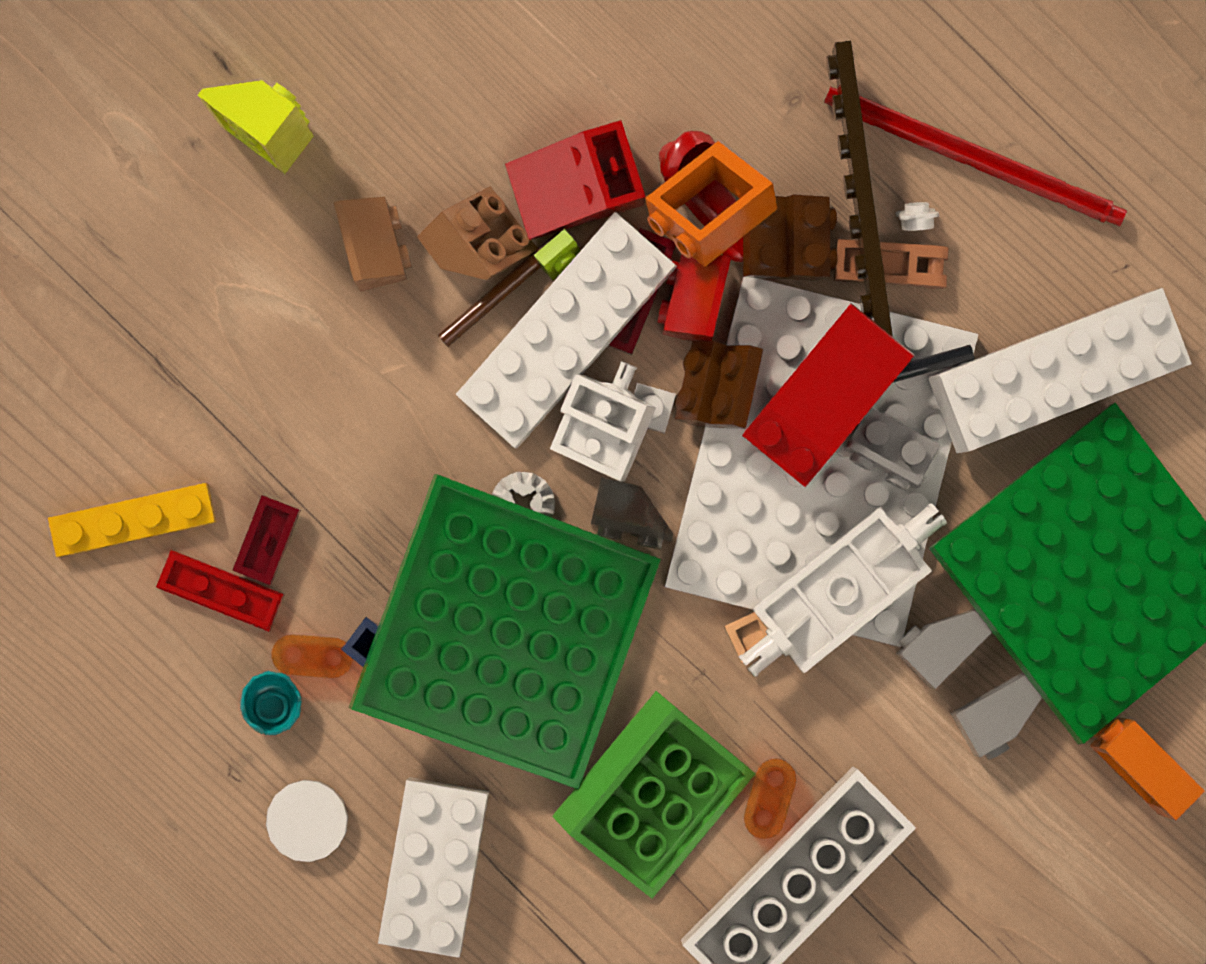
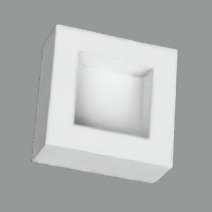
[634,383,676,434]

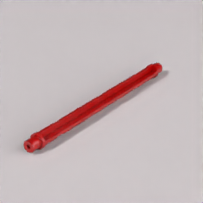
[824,86,1127,227]

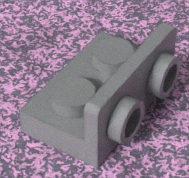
[844,408,940,491]

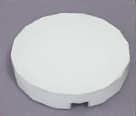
[266,780,348,862]

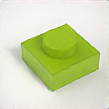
[534,229,581,281]

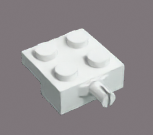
[550,361,656,482]

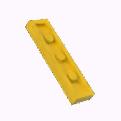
[48,483,217,558]

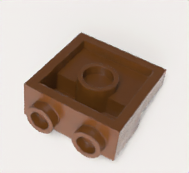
[743,194,837,281]
[674,341,764,429]

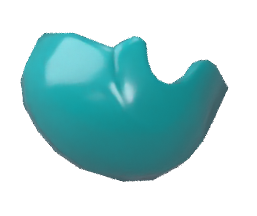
[239,671,302,735]

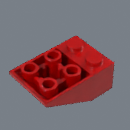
[505,120,646,240]

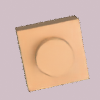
[724,612,768,663]

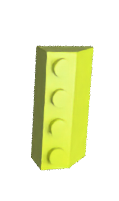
[197,80,314,174]

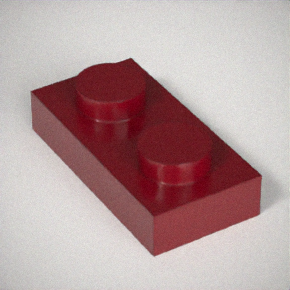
[232,495,301,585]

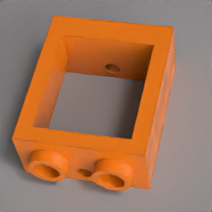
[645,141,777,267]
[1089,717,1205,821]

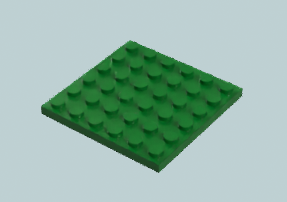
[929,402,1206,745]
[349,474,661,790]

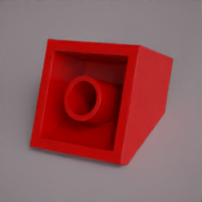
[657,254,731,342]

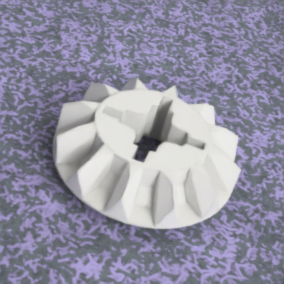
[492,472,555,518]

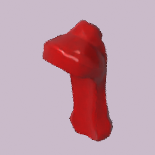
[659,130,743,262]

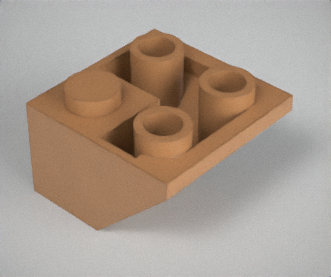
[417,186,538,280]

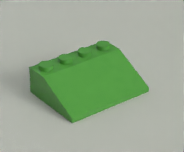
[552,691,756,899]

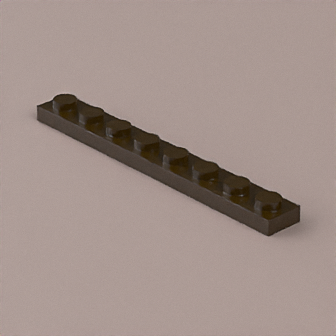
[826,40,893,337]

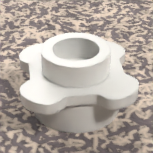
[896,202,939,231]

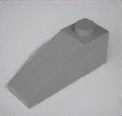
[896,609,992,689]
[950,672,1042,760]

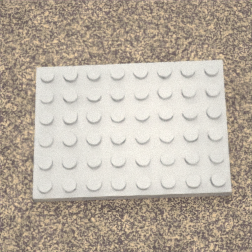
[665,277,978,647]

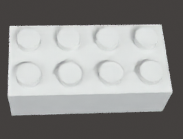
[378,777,489,958]

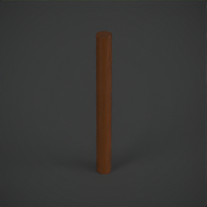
[438,231,560,347]

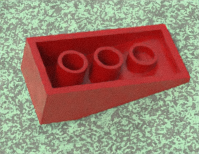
[742,303,915,487]

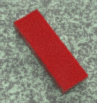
[156,550,285,632]

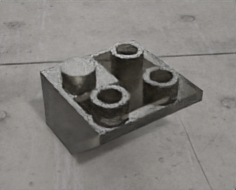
[591,478,673,550]

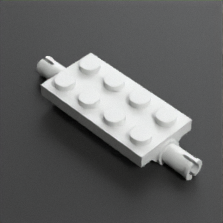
[739,503,947,677]

